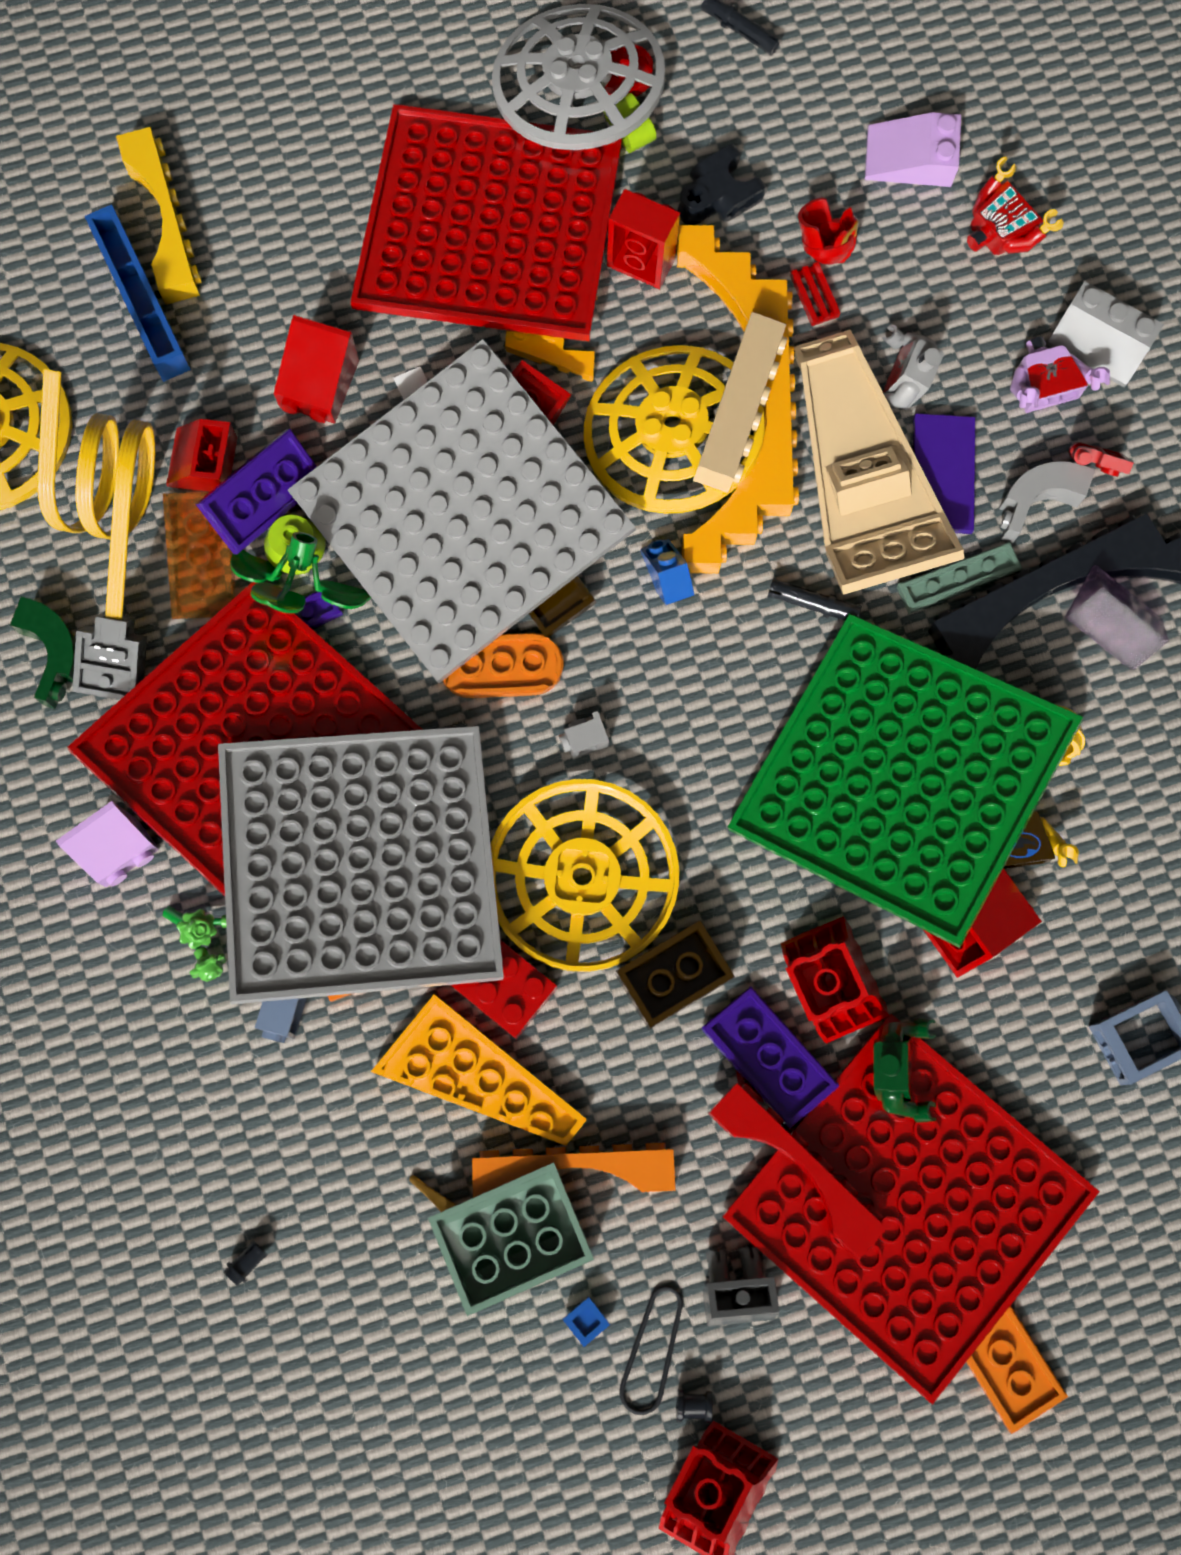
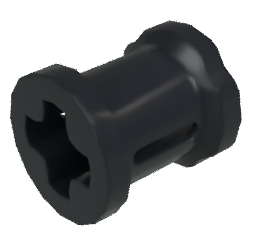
[676,1389,713,1424]

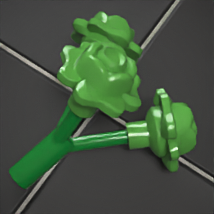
[163,906,226,982]

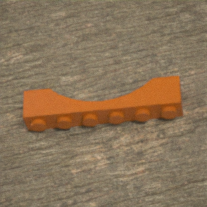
[472,1143,676,1198]

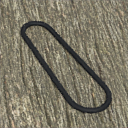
[619,1285,683,1415]

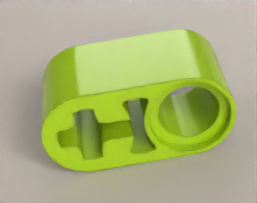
[604,93,657,153]

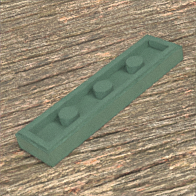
[896,542,1023,614]

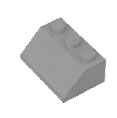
[1046,281,1164,388]

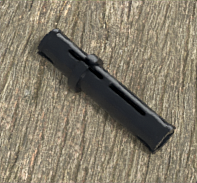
[701,0,781,56]
[767,578,862,621]

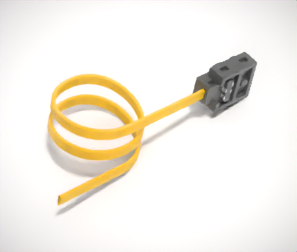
[37,369,155,700]

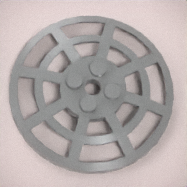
[492,4,665,150]

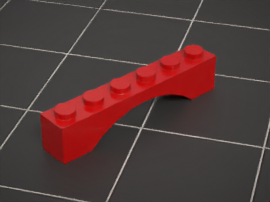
[707,1083,887,1260]

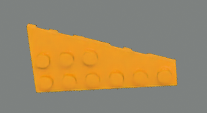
[371,994,587,1146]

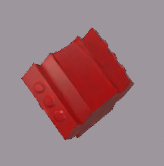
[780,916,889,1044]
[659,1421,779,1555]

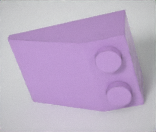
[865,112,961,187]
[56,801,159,887]

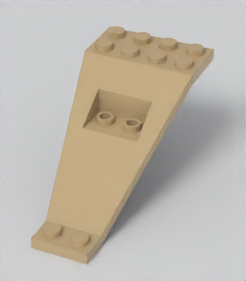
[794,329,964,595]

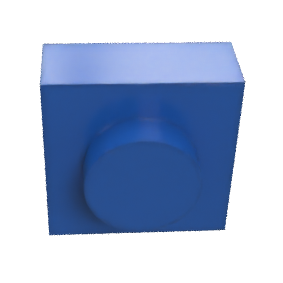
[562,1296,610,1347]

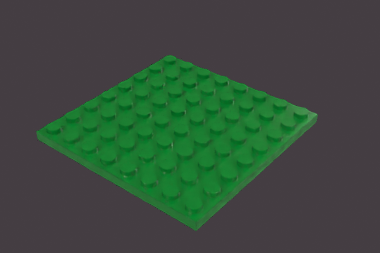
[727,614,1083,948]

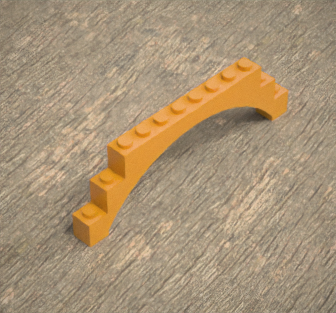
[677,225,799,573]

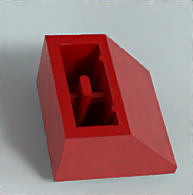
[166,419,238,492]

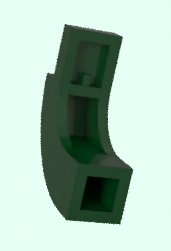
[10,596,76,709]

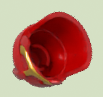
[798,197,858,265]

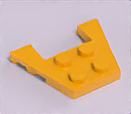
[505,293,598,382]

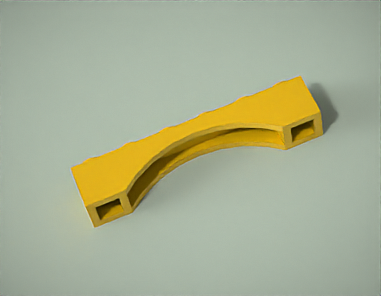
[116,127,202,305]

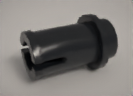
[224,1240,268,1286]

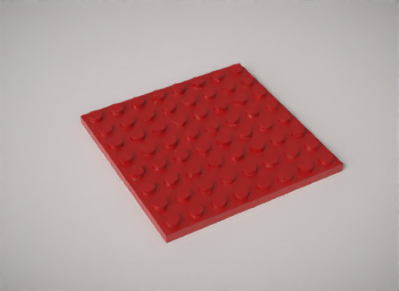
[350,104,622,342]
[67,582,423,896]
[721,1014,1100,1405]

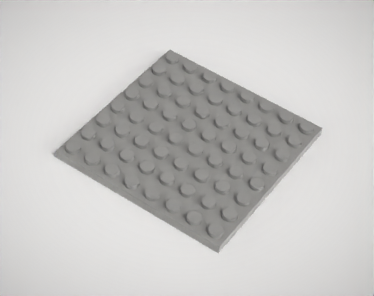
[288,339,636,683]
[218,726,504,1005]

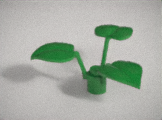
[230,532,371,613]

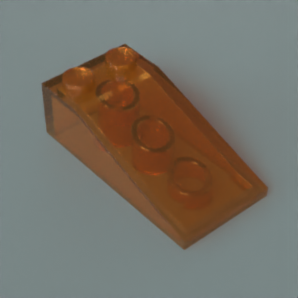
[163,492,235,619]

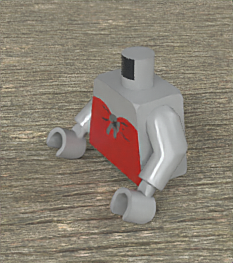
[882,325,944,411]

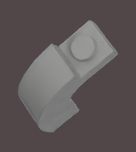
[999,461,1095,544]

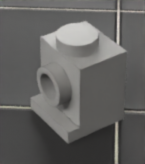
[558,711,609,760]

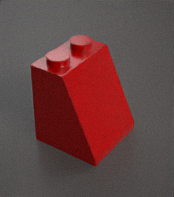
[274,315,359,424]
[924,868,1042,978]

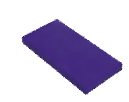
[913,414,975,534]
[196,429,317,554]
[702,986,839,1130]

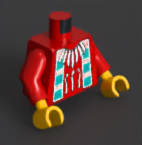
[967,157,1064,255]

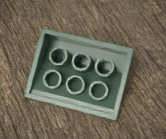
[428,1163,594,1316]

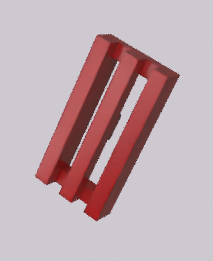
[790,262,841,326]

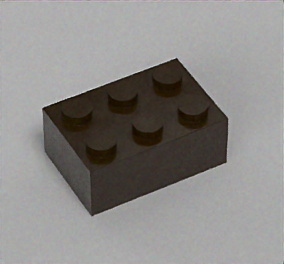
[615,920,735,1030]

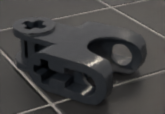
[677,144,767,225]

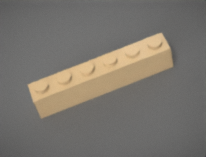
[693,312,788,493]

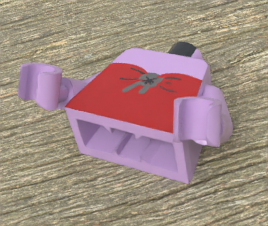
[1010,336,1110,413]

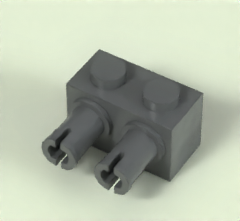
[703,1247,780,1326]

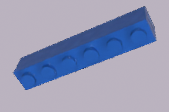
[84,204,191,382]

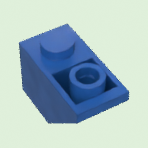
[640,539,695,605]

